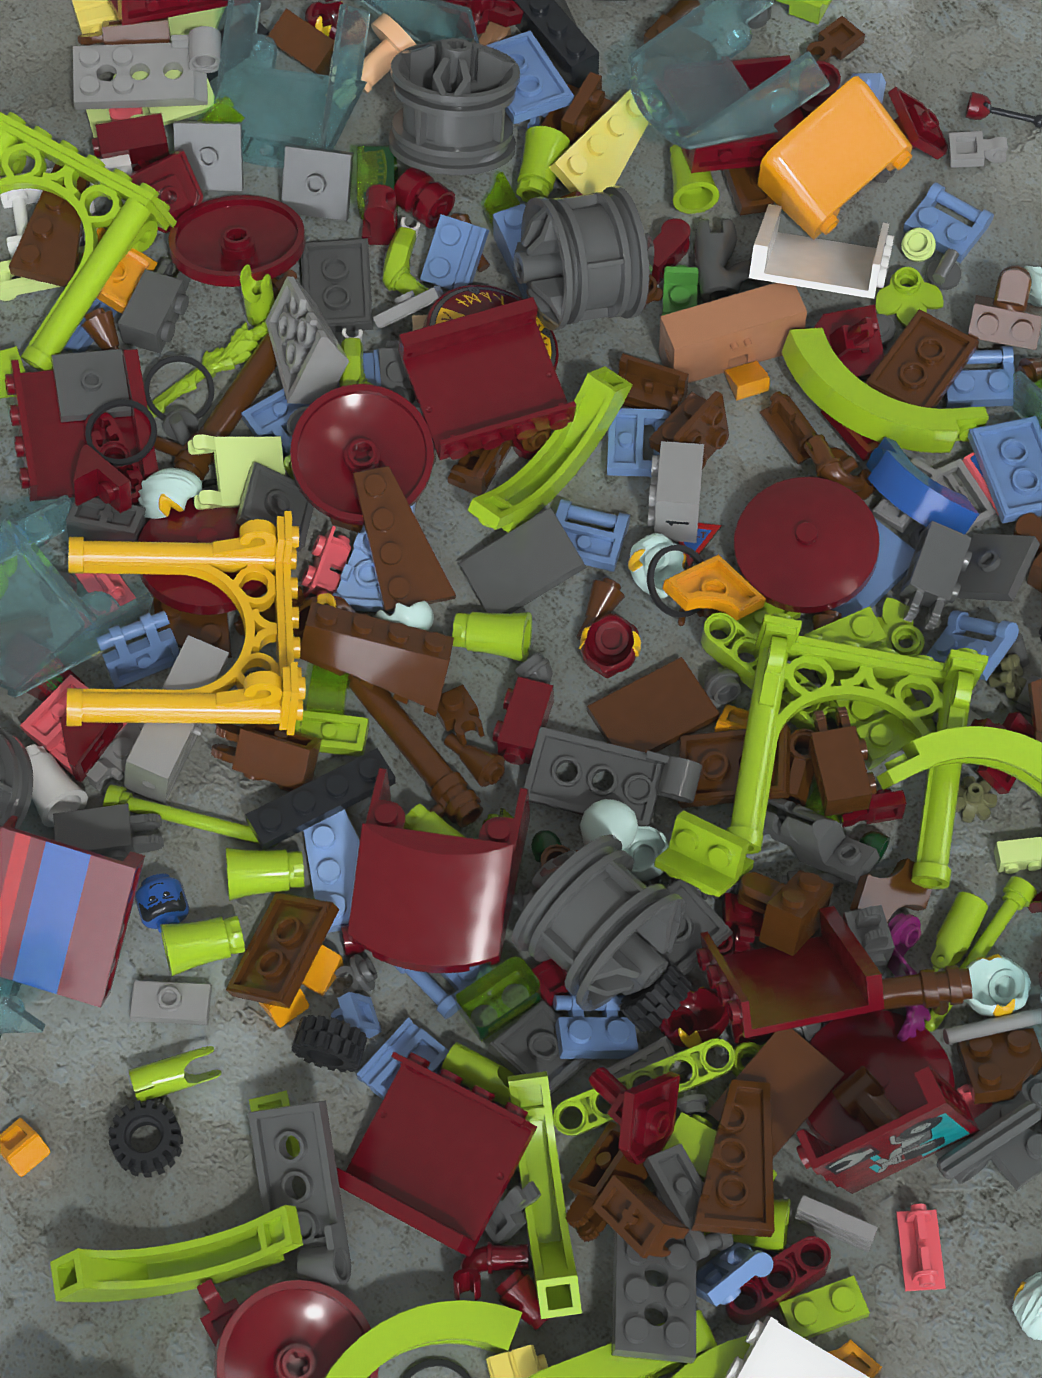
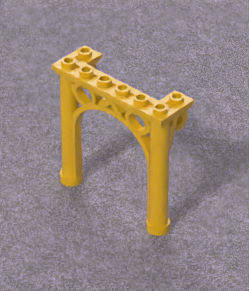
[66,511,306,735]

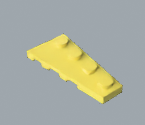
[549,86,655,195]

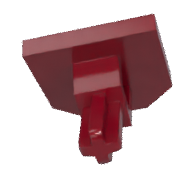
[888,87,948,160]
[129,149,204,233]
[814,304,884,379]
[589,1067,680,1165]

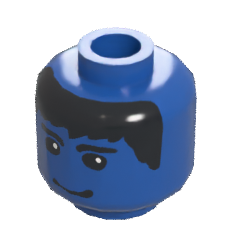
[135,874,189,933]

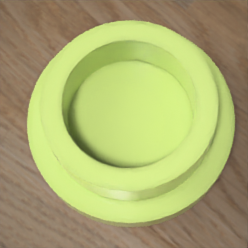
[901,227,936,262]

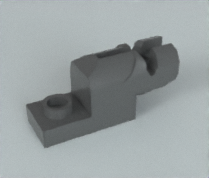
[763,798,880,885]

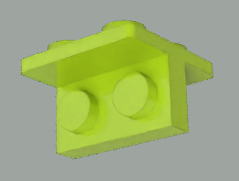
[654,810,754,897]

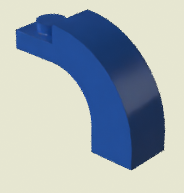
[866,437,979,534]

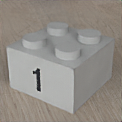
[648,441,704,543]

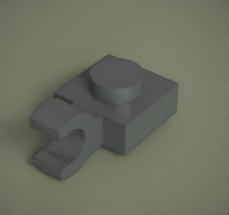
[485,1181,541,1245]

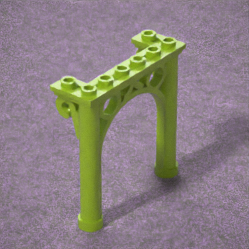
[0,112,177,371]
[726,613,989,889]

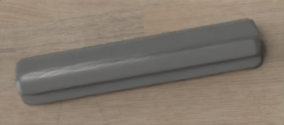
[936,1100,1042,1179]

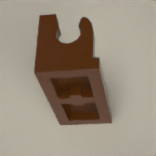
[266,8,342,81]
[618,353,689,413]
[448,439,513,496]
[592,1175,690,1259]

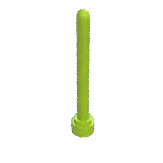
[103,784,278,847]
[924,876,1037,1032]

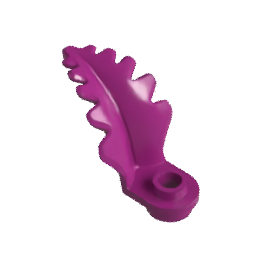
[887,913,931,1042]

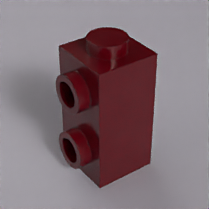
[91,113,170,165]
[493,676,554,765]

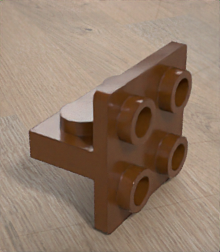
[541,72,615,146]
[648,391,729,469]

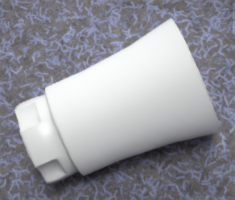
[25,744,88,827]

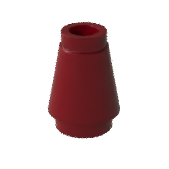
[495,1269,549,1331]

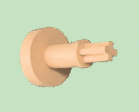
[327,13,417,113]

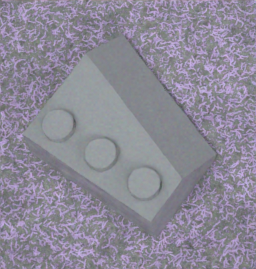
[266,276,349,404]

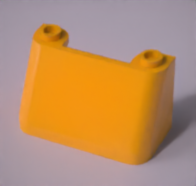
[757,76,912,240]

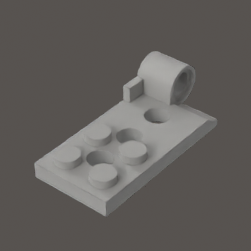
[73,26,222,110]

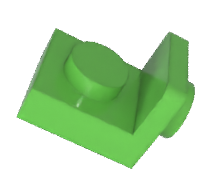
[662,265,699,316]

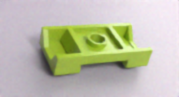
[805,606,936,770]

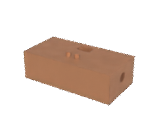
[659,283,807,383]

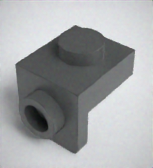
[379,341,412,390]

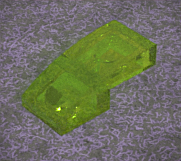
[307,665,350,715]

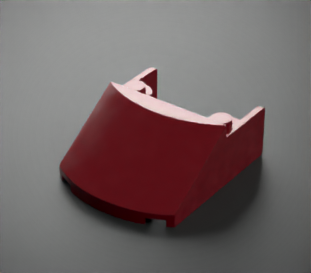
[348,768,530,973]

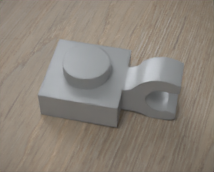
[948,131,1008,168]

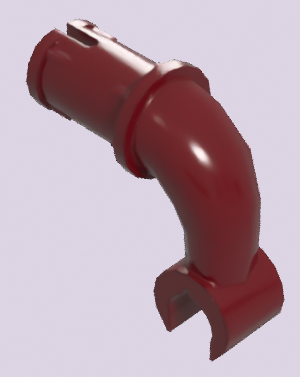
[453,1242,529,1301]

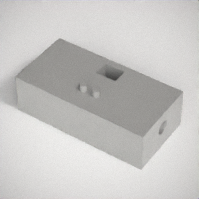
[124,635,229,805]

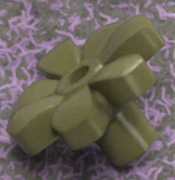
[989,654,1027,701]
[956,776,997,823]

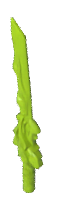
[147,320,268,418]

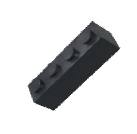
[513,0,599,88]

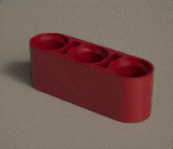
[726,1236,831,1325]

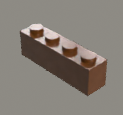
[300,602,454,717]

